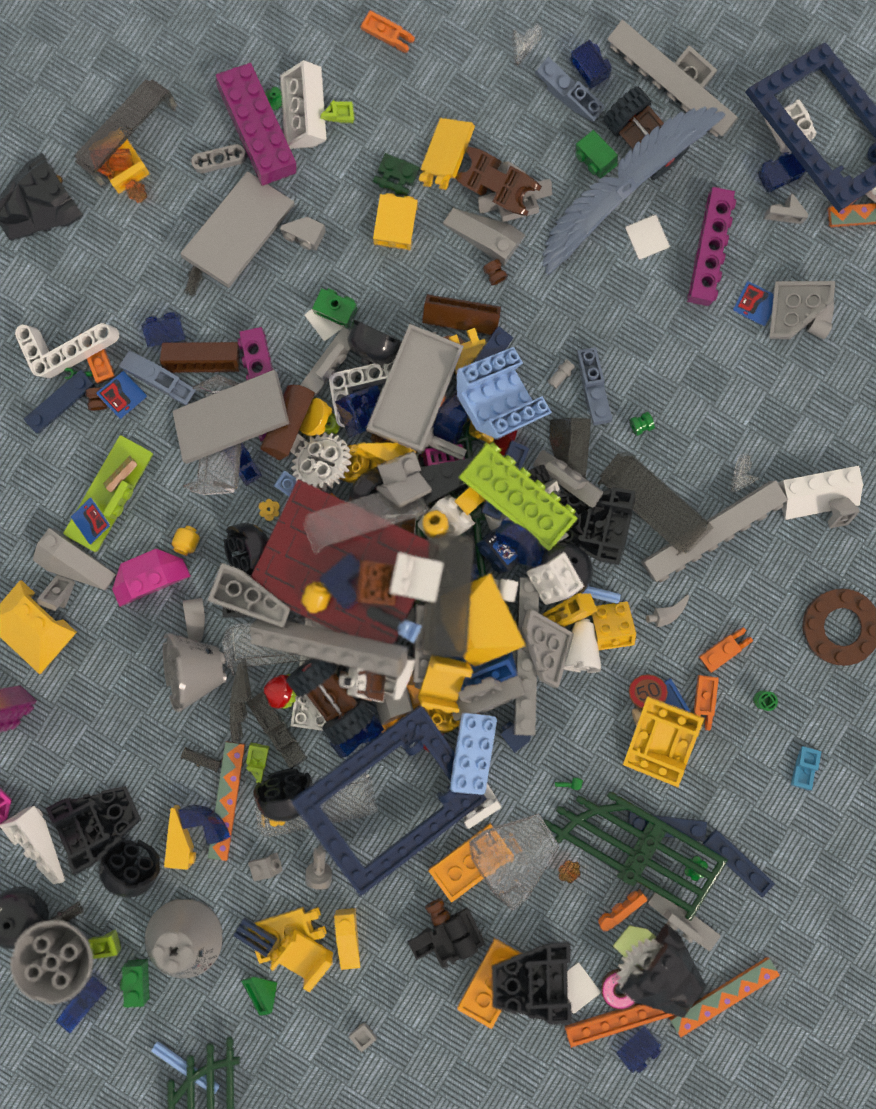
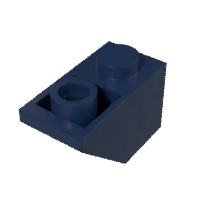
[500,721,531,753]

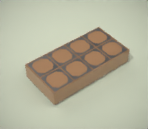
[103,456,137,492]

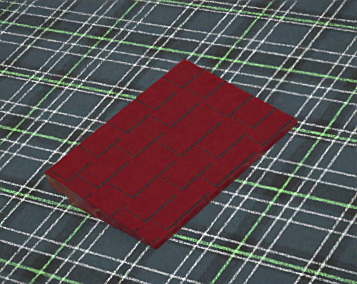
[251,479,440,645]

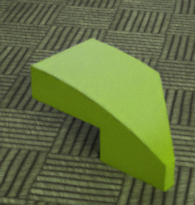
[320,100,354,123]
[246,742,270,783]

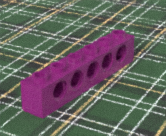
[687,187,736,306]
[238,327,273,442]

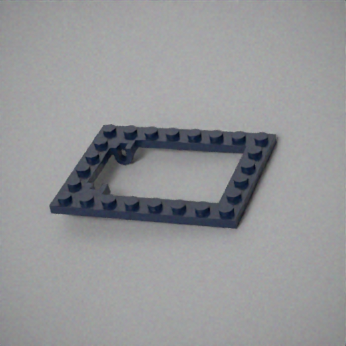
[745,42,876,213]
[291,705,487,897]

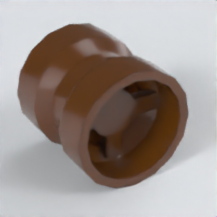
[483,259,508,286]
[86,388,108,411]
[425,898,451,926]

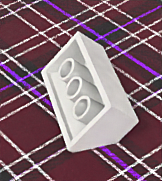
[280,60,326,149]
[778,466,863,520]

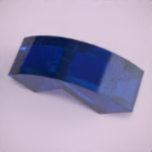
[224,442,262,486]
[495,520,544,567]
[329,714,385,758]
[178,805,230,845]
[55,976,107,1034]

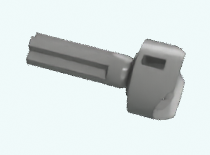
[422,427,467,460]
[305,845,332,889]

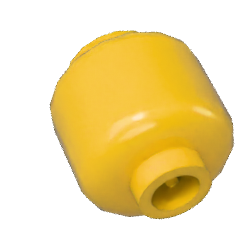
[422,510,449,539]
[171,526,200,556]
[302,582,331,613]

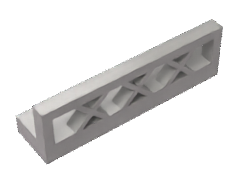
[412,600,437,682]

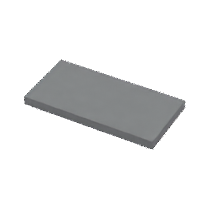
[180,171,294,288]
[366,324,464,453]
[172,370,290,464]

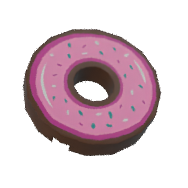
[601,969,635,1010]

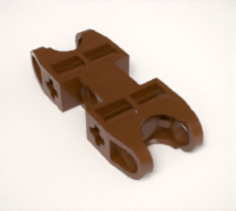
[455,147,542,216]

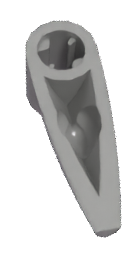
[806,302,834,339]
[183,598,205,642]

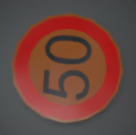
[629,674,668,709]

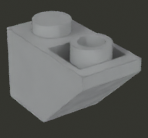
[280,217,326,251]

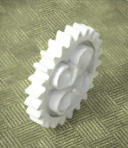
[291,432,352,492]
[617,938,662,1002]

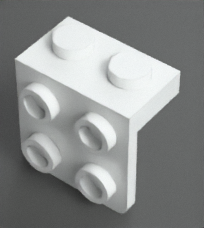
[418,495,475,552]

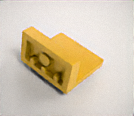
[592,601,636,650]

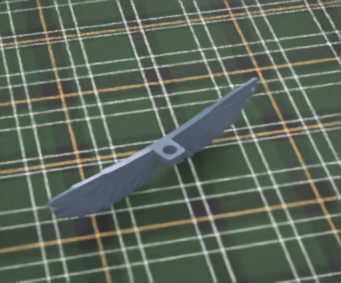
[543,107,725,275]

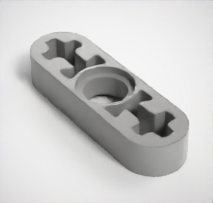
[191,144,246,173]

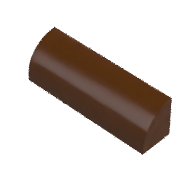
[422,294,501,335]
[160,342,240,373]
[260,384,315,461]

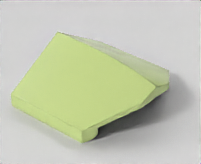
[613,925,656,970]

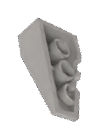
[443,208,526,266]
[33,528,117,590]
[208,563,290,628]

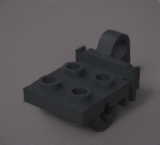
[407,907,485,969]

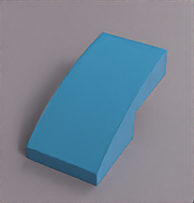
[791,746,821,791]

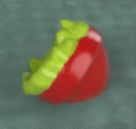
[264,674,296,709]

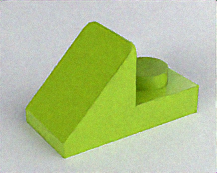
[87,930,122,959]

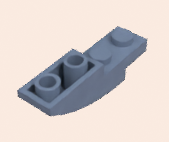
[535,56,605,122]
[577,347,612,426]
[119,351,196,406]

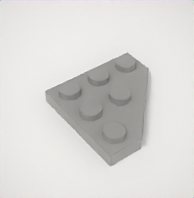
[770,281,835,339]
[522,610,574,688]

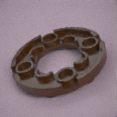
[802,589,876,666]

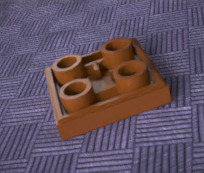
[357,561,396,605]

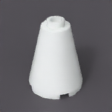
[564,619,601,673]

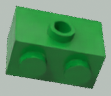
[575,130,618,179]
[312,288,358,329]
[120,959,150,1008]

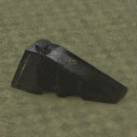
[549,418,591,494]

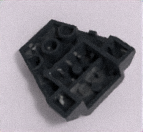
[0,153,84,241]
[557,487,636,566]
[46,786,141,876]
[620,923,706,1018]
[492,941,572,1025]

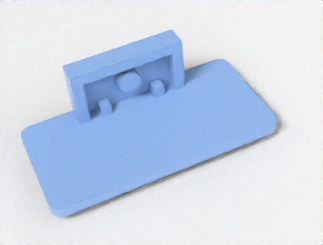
[450,713,497,794]

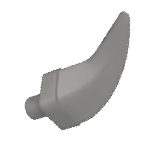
[646,595,689,627]

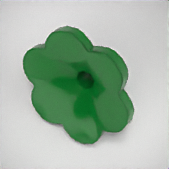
[265,87,282,111]
[684,856,708,881]

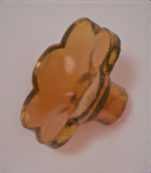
[125,179,147,203]
[558,860,581,883]

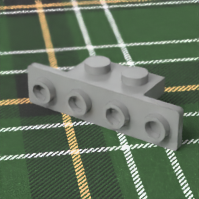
[478,179,552,222]
[301,327,351,398]
[533,450,603,508]
[452,676,525,721]
[647,892,720,951]

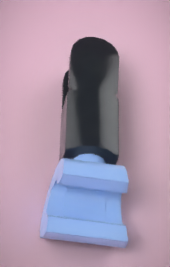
[366,607,422,643]

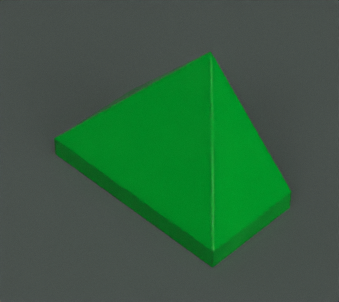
[241,977,277,1016]

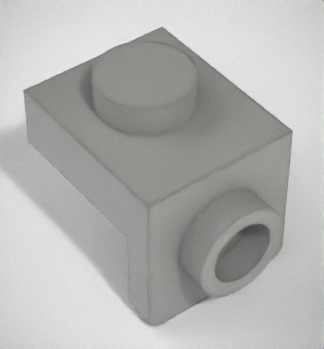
[248,853,283,881]

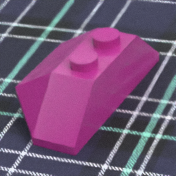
[112,549,191,607]

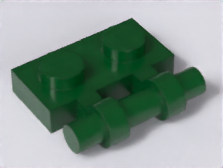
[373,153,420,196]

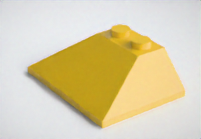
[440,573,526,667]
[0,580,77,674]
[623,696,705,787]

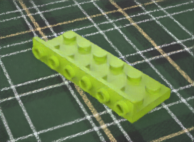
[459,442,578,550]

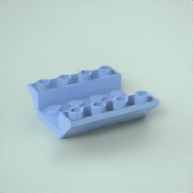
[457,347,552,439]

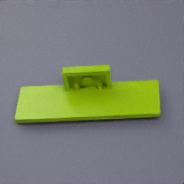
[63,435,153,552]

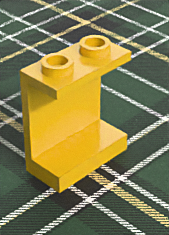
[89,130,150,194]
[373,193,418,250]
[418,655,473,713]
[270,929,333,992]

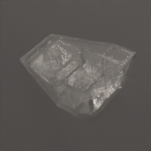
[469,814,560,910]

